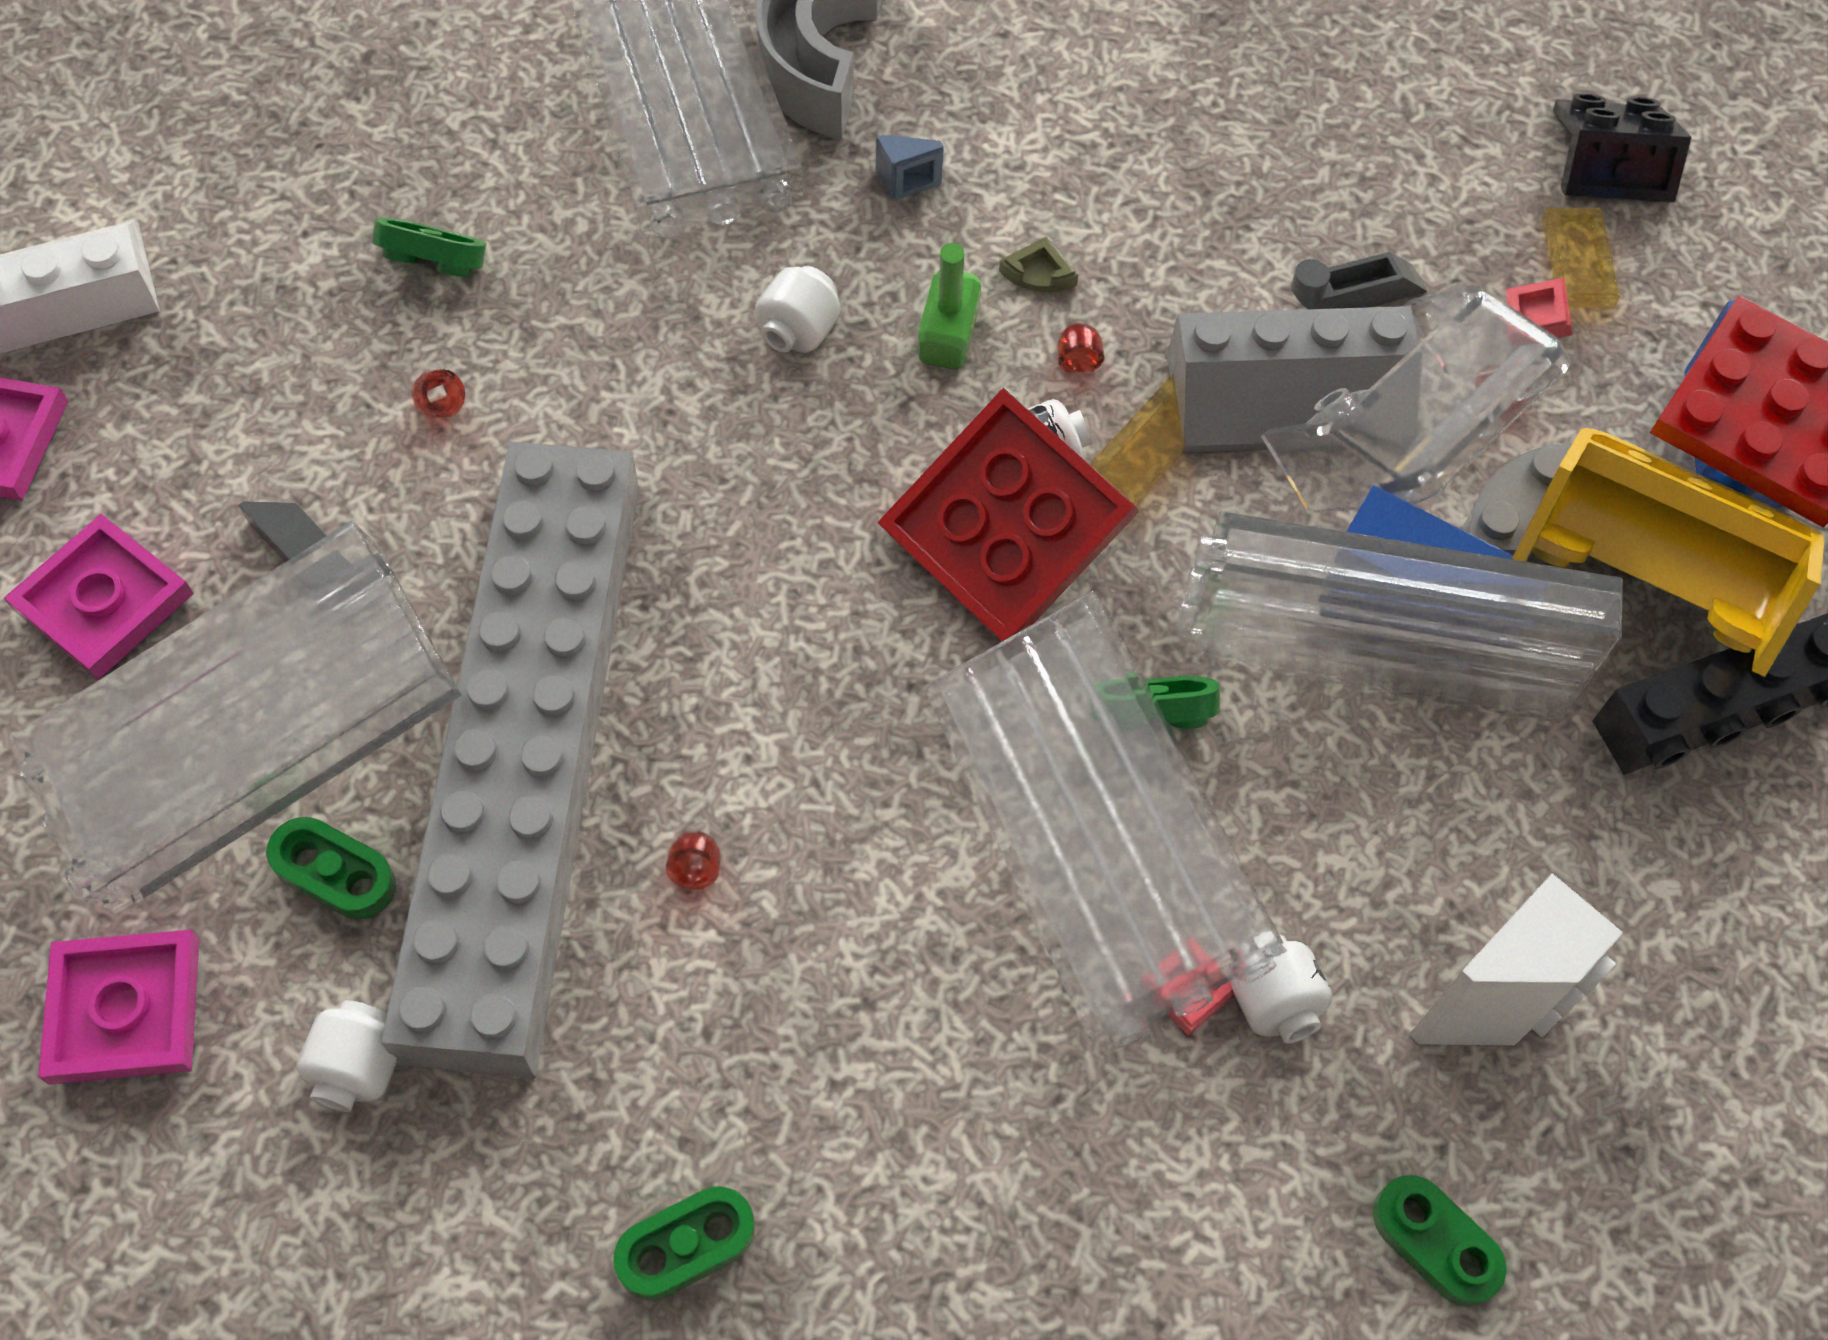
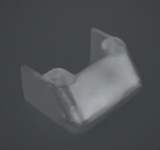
[1261,282,1571,514]

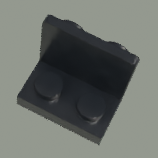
[1553,93,1692,202]

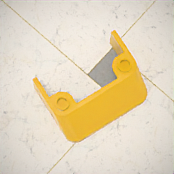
[1512,428,1825,677]

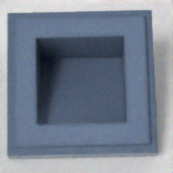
[876,135,944,200]

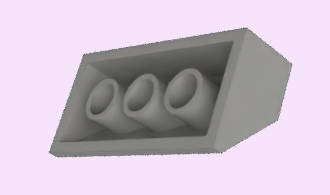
[1167,306,1421,453]

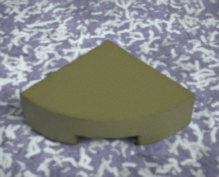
[999,236,1079,292]

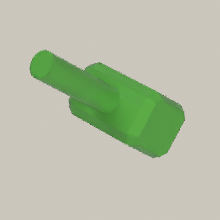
[918,243,981,370]

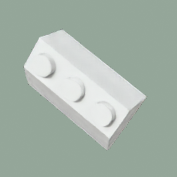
[0,220,160,353]
[1409,873,1623,1045]

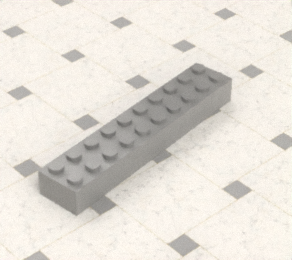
[381,441,639,1078]

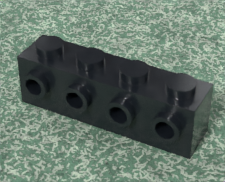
[1592,613,1828,775]

